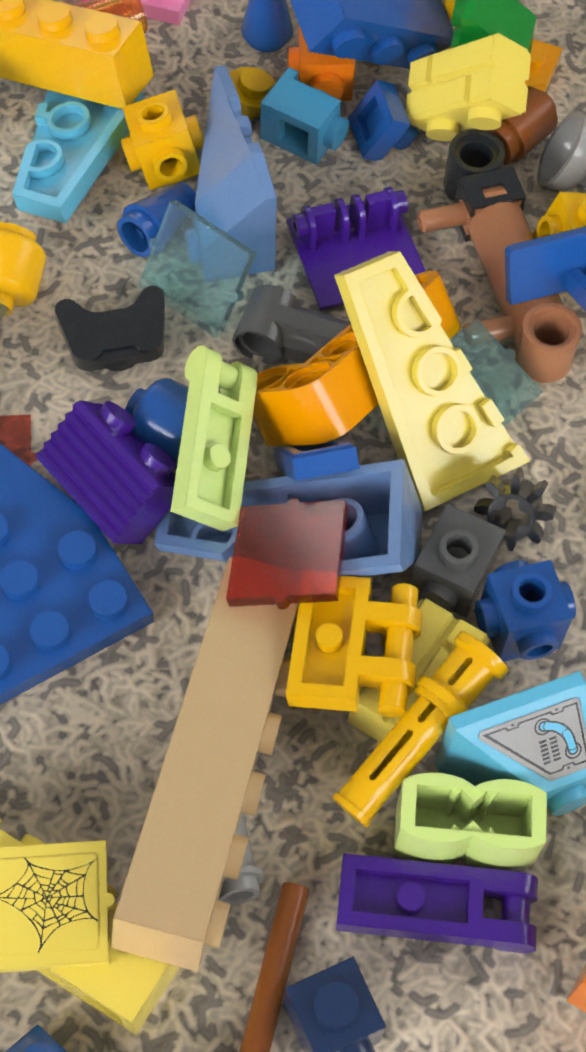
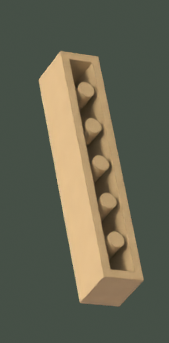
[111,557,303,972]

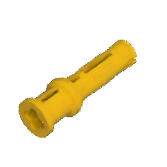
[332,631,509,828]

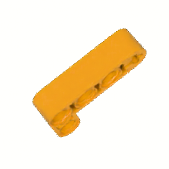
[253,270,461,447]

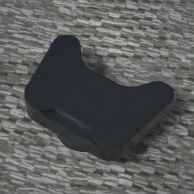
[55,286,165,371]

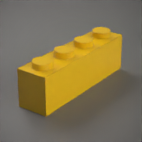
[0,0,154,109]

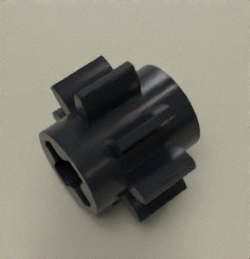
[474,468,556,551]

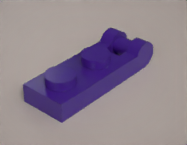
[336,853,538,954]

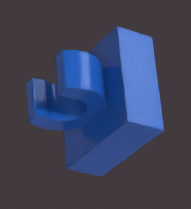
[348,79,420,161]

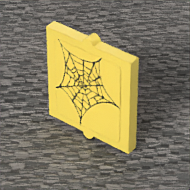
[0,840,116,973]

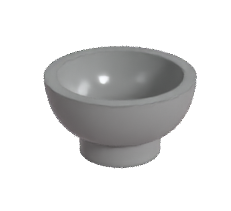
[537,111,586,190]

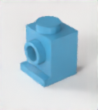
[260,67,349,165]

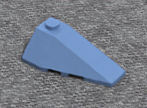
[187,65,277,282]
[154,459,422,577]

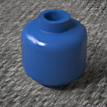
[125,378,189,469]

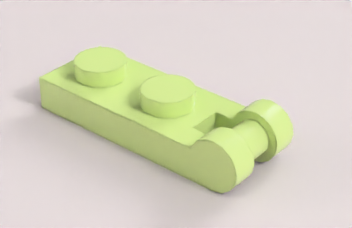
[170,345,257,531]

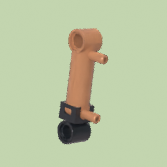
[417,129,582,383]

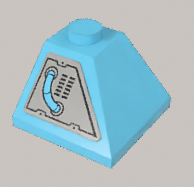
[435,671,586,816]

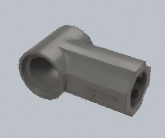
[232,284,351,364]

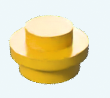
[229,67,276,119]

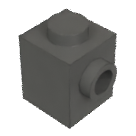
[410,504,506,618]

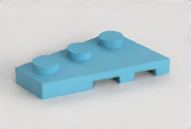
[12,90,144,224]

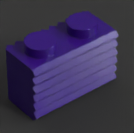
[36,400,176,544]

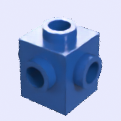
[475,560,576,662]

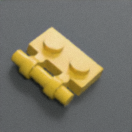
[286,573,423,718]

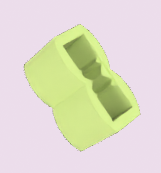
[393,772,547,872]

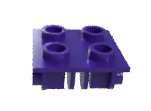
[286,187,426,311]

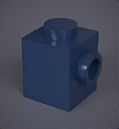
[283,956,386,1052]

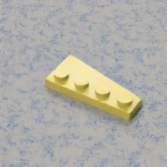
[334,251,530,512]

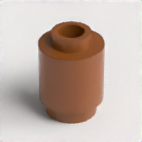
[485,86,558,165]

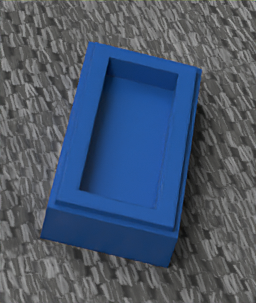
[273,438,360,481]

